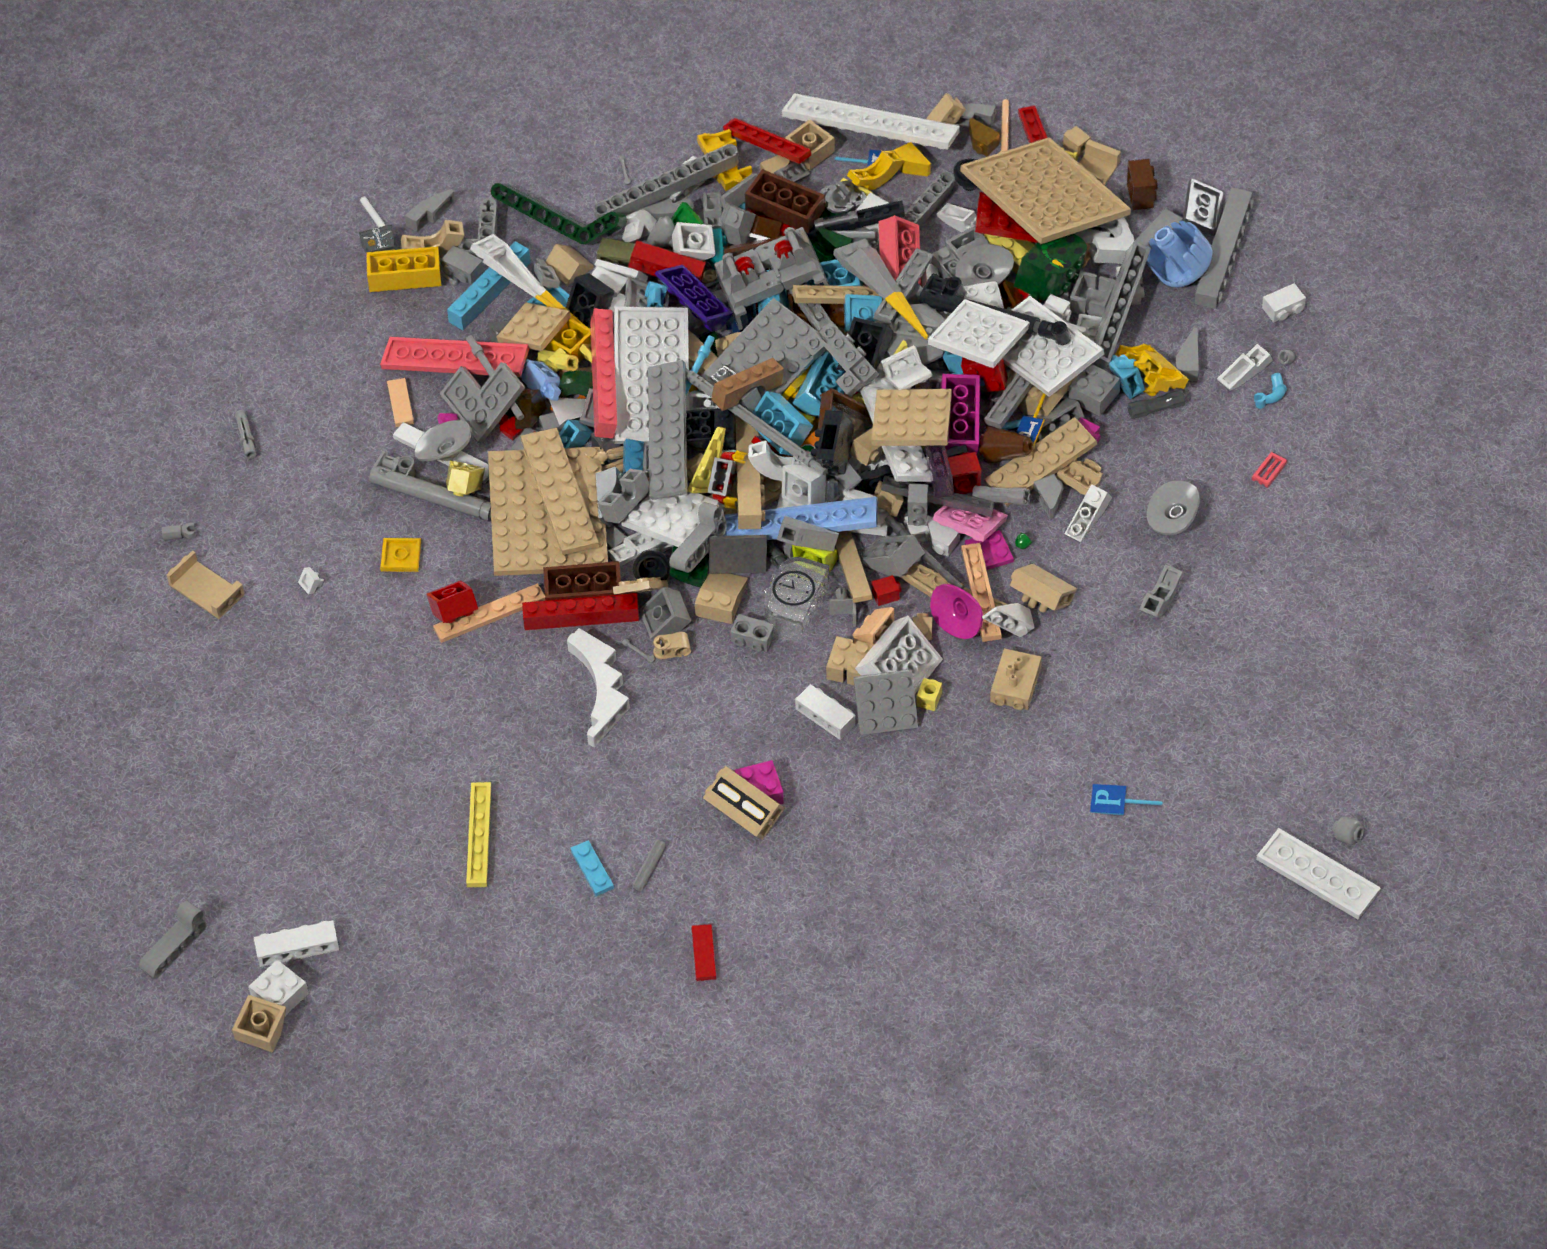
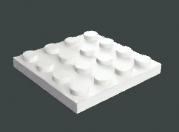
[928,299,1030,368]
[621,492,727,547]

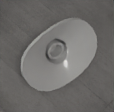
[955,244,1014,286]
[415,420,472,461]
[1147,481,1200,535]

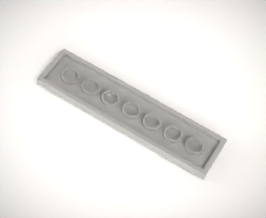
[648,360,687,500]

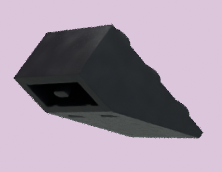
[686,408,736,450]

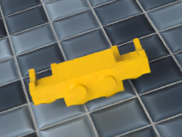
[697,129,752,191]
[1115,344,1189,392]

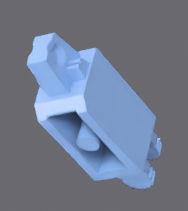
[521,359,561,401]

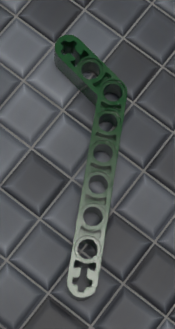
[491,183,627,245]

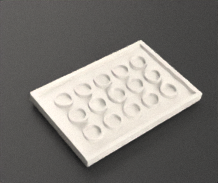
[1003,296,1104,397]

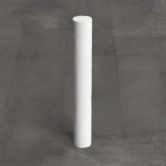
[360,197,386,227]

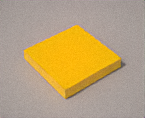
[380,538,421,572]

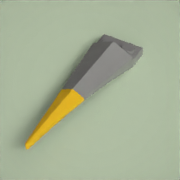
[834,239,928,340]

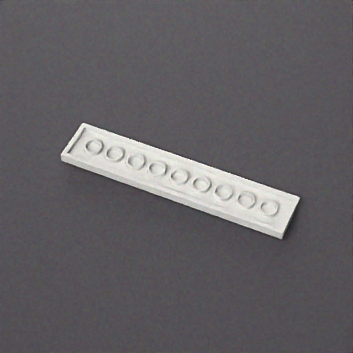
[782,93,960,149]
[859,357,933,482]

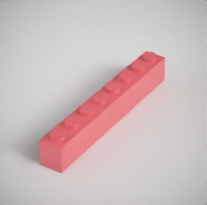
[590,308,617,439]

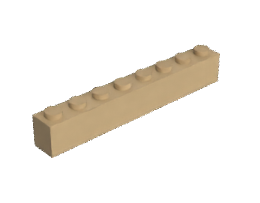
[735,415,765,529]

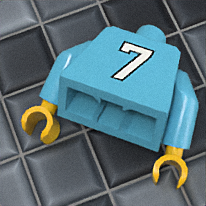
[1109,355,1157,399]

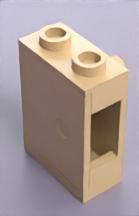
[1010,564,1077,613]
[990,648,1042,710]

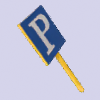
[1016,393,1046,448]

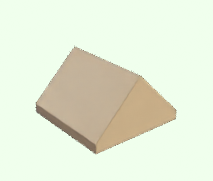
[545,244,594,286]

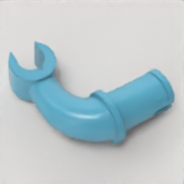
[1254,373,1287,409]

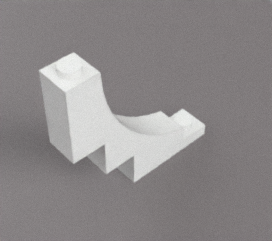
[567,628,630,748]

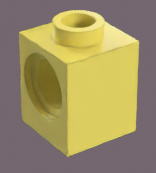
[916,678,942,711]

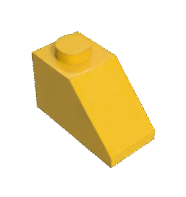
[893,142,931,176]

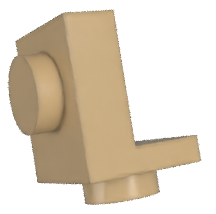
[913,613,932,641]

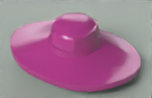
[930,584,983,639]

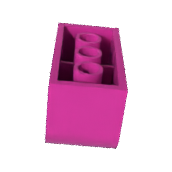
[939,374,980,455]

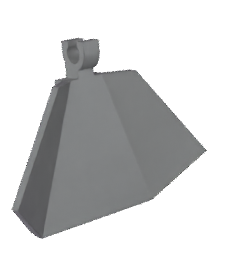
[887,303,946,366]

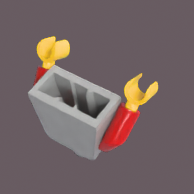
[708,450,747,509]

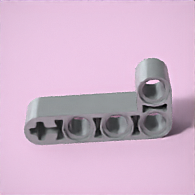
[459,198,498,261]
[670,502,727,573]
[139,901,206,979]

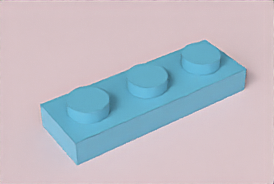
[570,840,614,896]

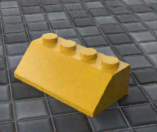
[366,246,441,292]

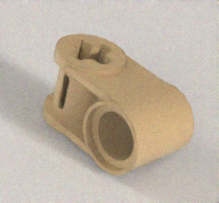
[653,632,691,659]

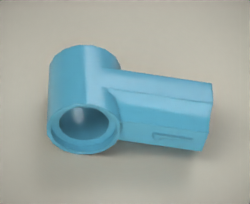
[645,281,667,307]

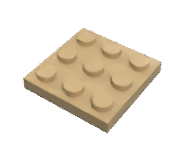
[497,302,571,351]

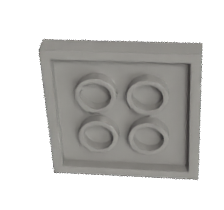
[853,669,918,735]

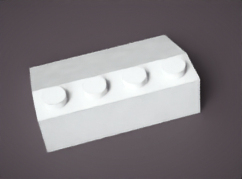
[855,616,943,693]

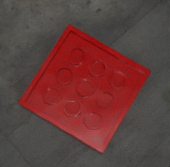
[975,192,1038,243]

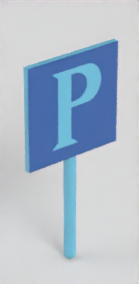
[1090,784,1163,815]

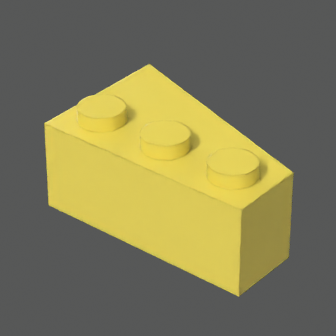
[446,460,485,496]

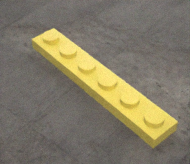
[466,782,491,887]

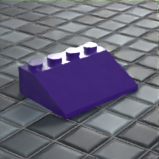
[655,265,733,332]

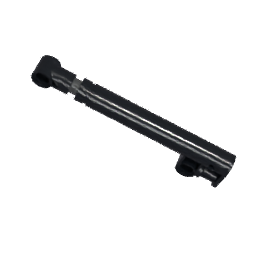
[919,273,1071,345]

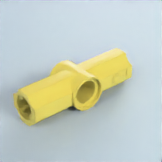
[536,348,579,372]

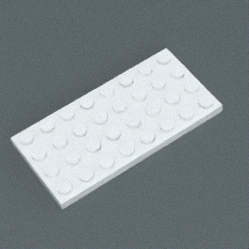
[614,307,689,444]

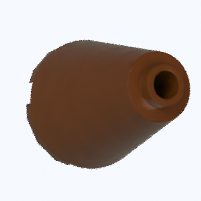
[979,426,1033,463]

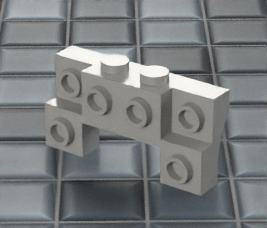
[802,321,880,397]

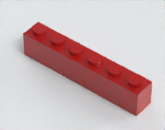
[522,593,639,630]

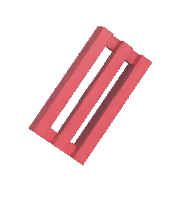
[1252,452,1287,488]

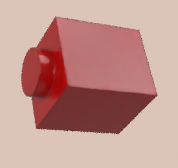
[871,575,902,606]

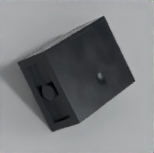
[811,410,854,476]

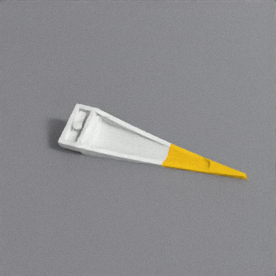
[470,234,587,327]

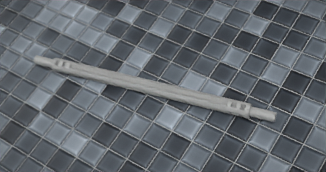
[685,368,828,475]

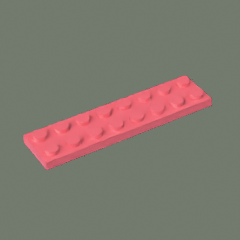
[380,337,529,377]

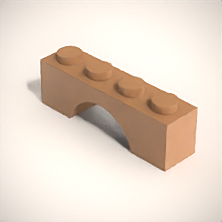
[711,358,784,411]

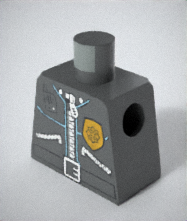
[359,224,395,252]

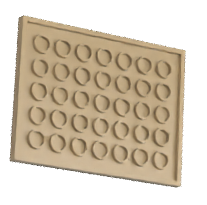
[960,138,1131,244]
[488,447,608,576]

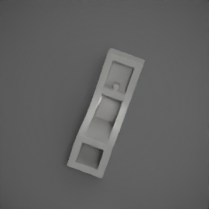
[1139,564,1183,618]

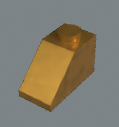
[969,118,1000,157]

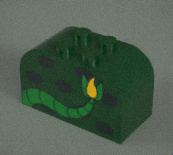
[1014,233,1087,301]

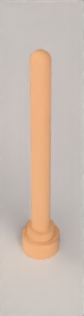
[999,99,1009,153]

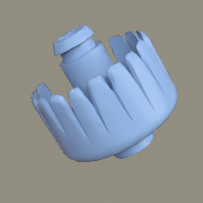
[1146,221,1213,288]

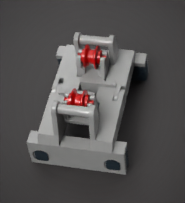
[714,227,830,330]

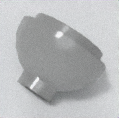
[647,216,675,249]

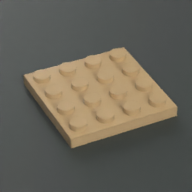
[871,389,952,446]

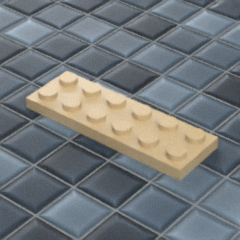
[984,417,1097,507]

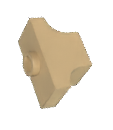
[873,481,903,516]

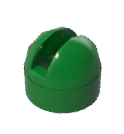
[1015,533,1032,549]

